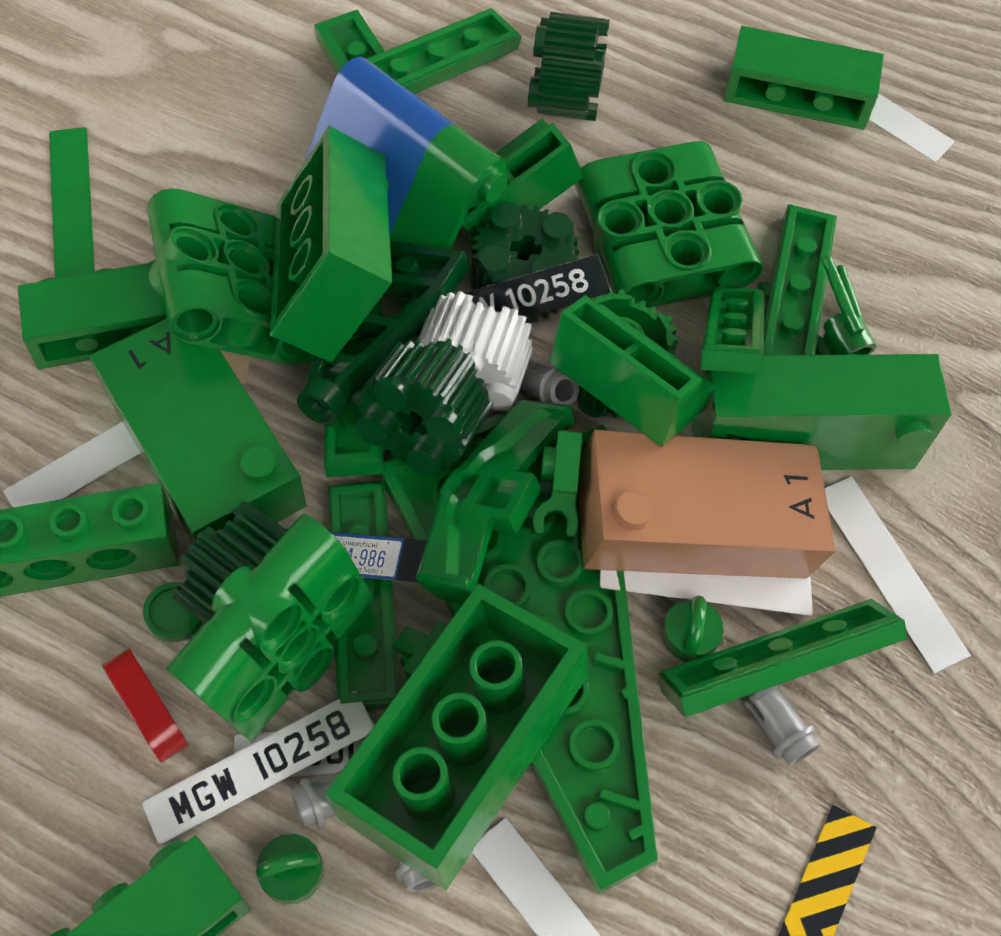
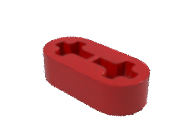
[102,648,189,763]

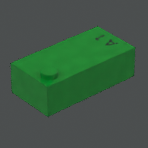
[270,125,392,363]
[89,318,307,542]
[691,354,952,470]
[324,584,588,891]

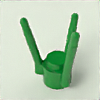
[758,255,877,355]

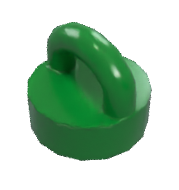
[662,595,724,662]
[256,834,324,905]

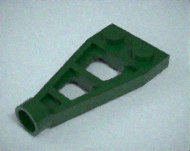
[296,241,470,426]

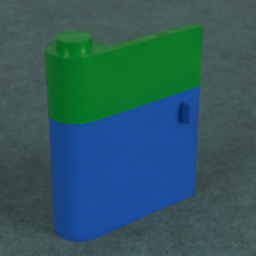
[303,57,508,249]

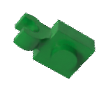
[532,431,582,538]

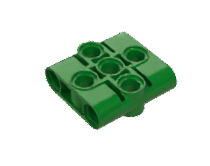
[574,141,763,308]
[147,188,315,365]
[165,514,374,743]

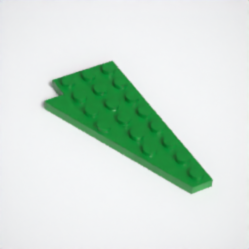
[379,411,658,895]

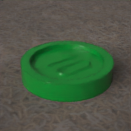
[143,582,203,642]

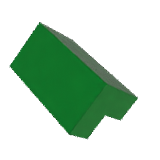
[461,118,584,242]
[549,295,715,447]

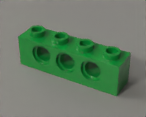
[0,483,179,597]

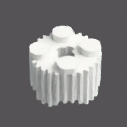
[417,291,533,412]

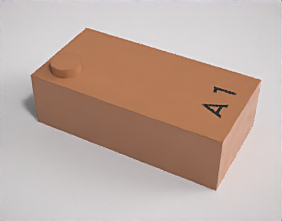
[577,430,836,579]

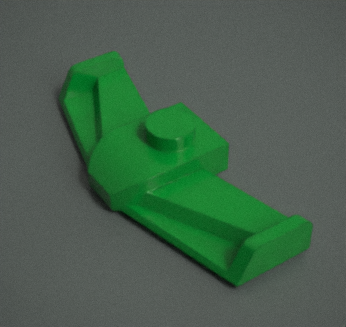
[416,399,575,604]

